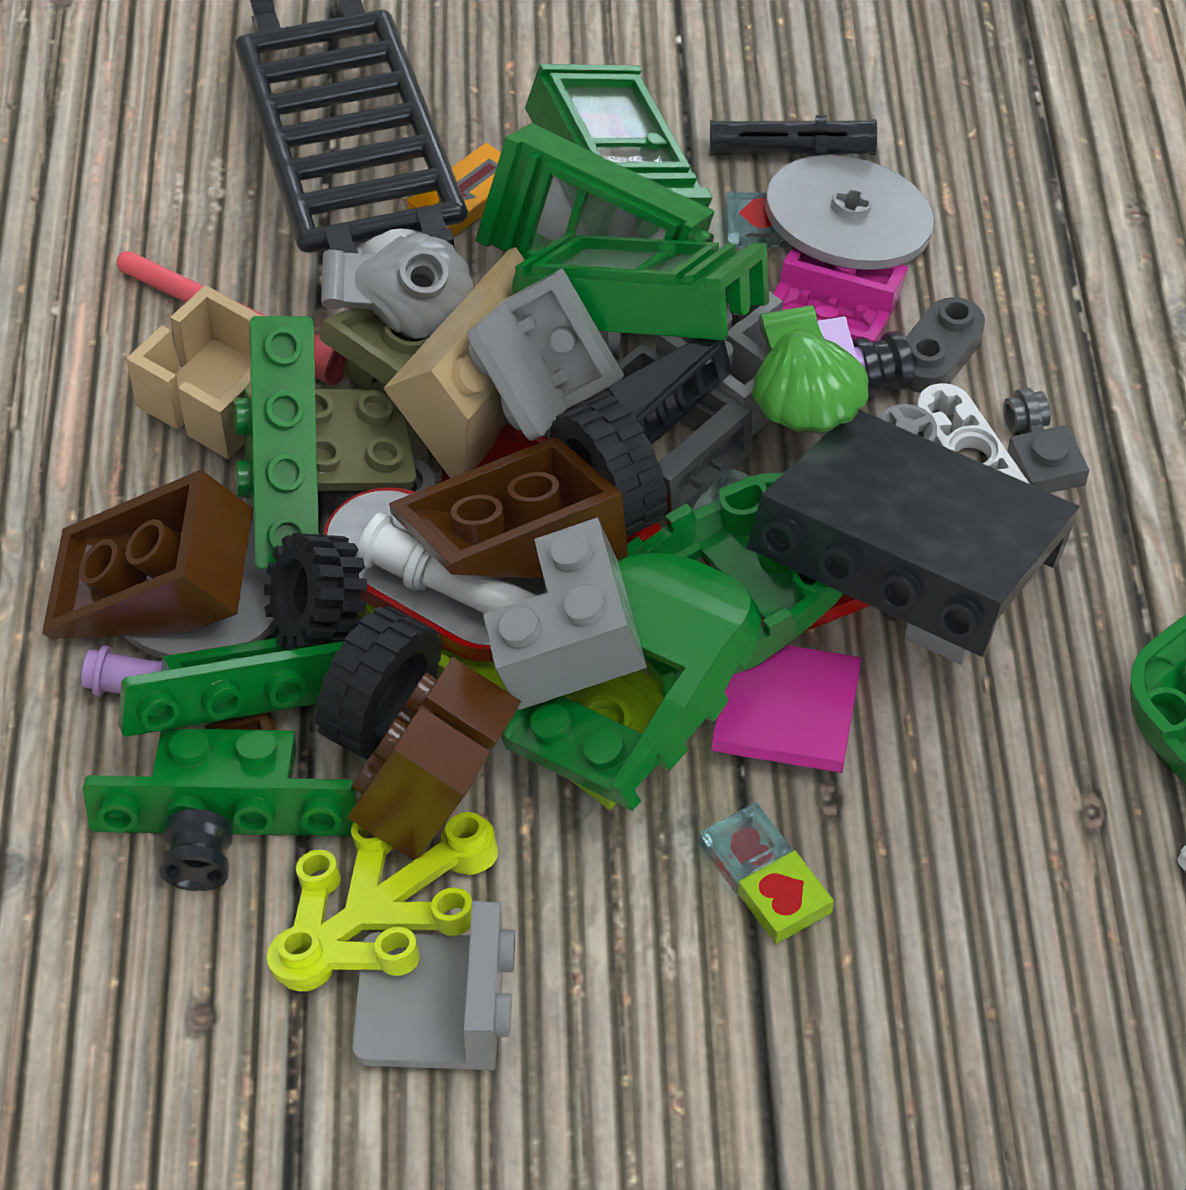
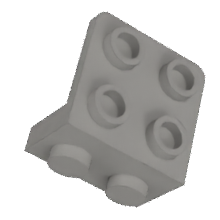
[467,268,624,441]
[352,901,515,1070]

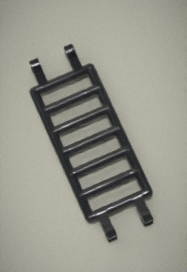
[235,0,468,254]

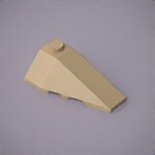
[383,247,524,478]

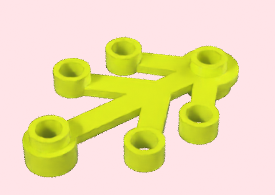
[267,812,498,992]

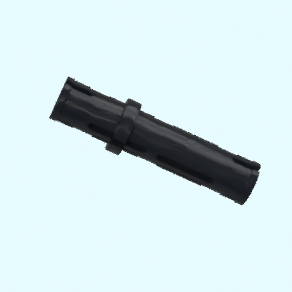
[710,115,877,156]

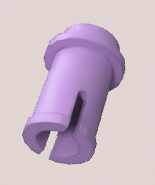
[81,645,162,697]

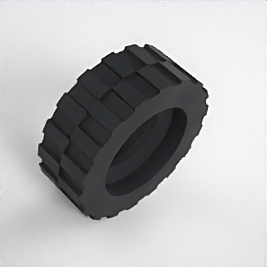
[551,395,668,538]
[315,606,442,760]

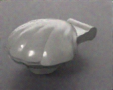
[321,232,474,340]

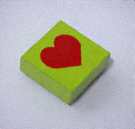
[737,850,834,944]

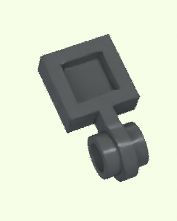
[1003,387,1089,493]

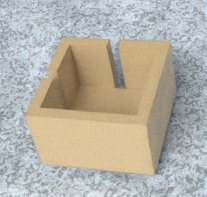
[126,285,261,460]

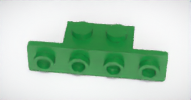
[233,316,319,570]
[118,638,345,737]
[82,729,357,836]

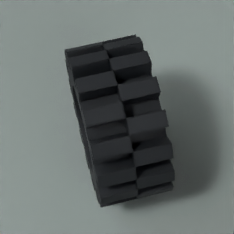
[264,533,367,650]

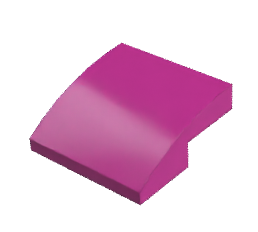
[773,247,908,341]
[711,645,862,773]

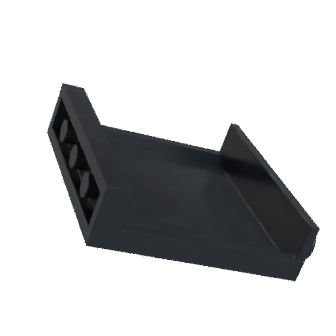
[747,410,1080,657]

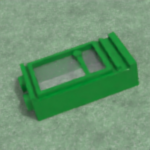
[525,64,713,237]
[475,123,715,260]
[512,232,769,340]

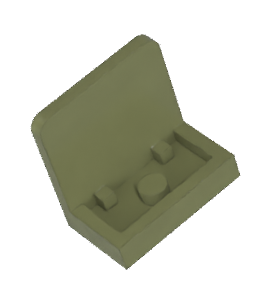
[315,389,416,491]

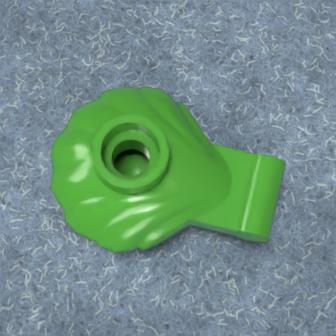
[752,305,869,433]

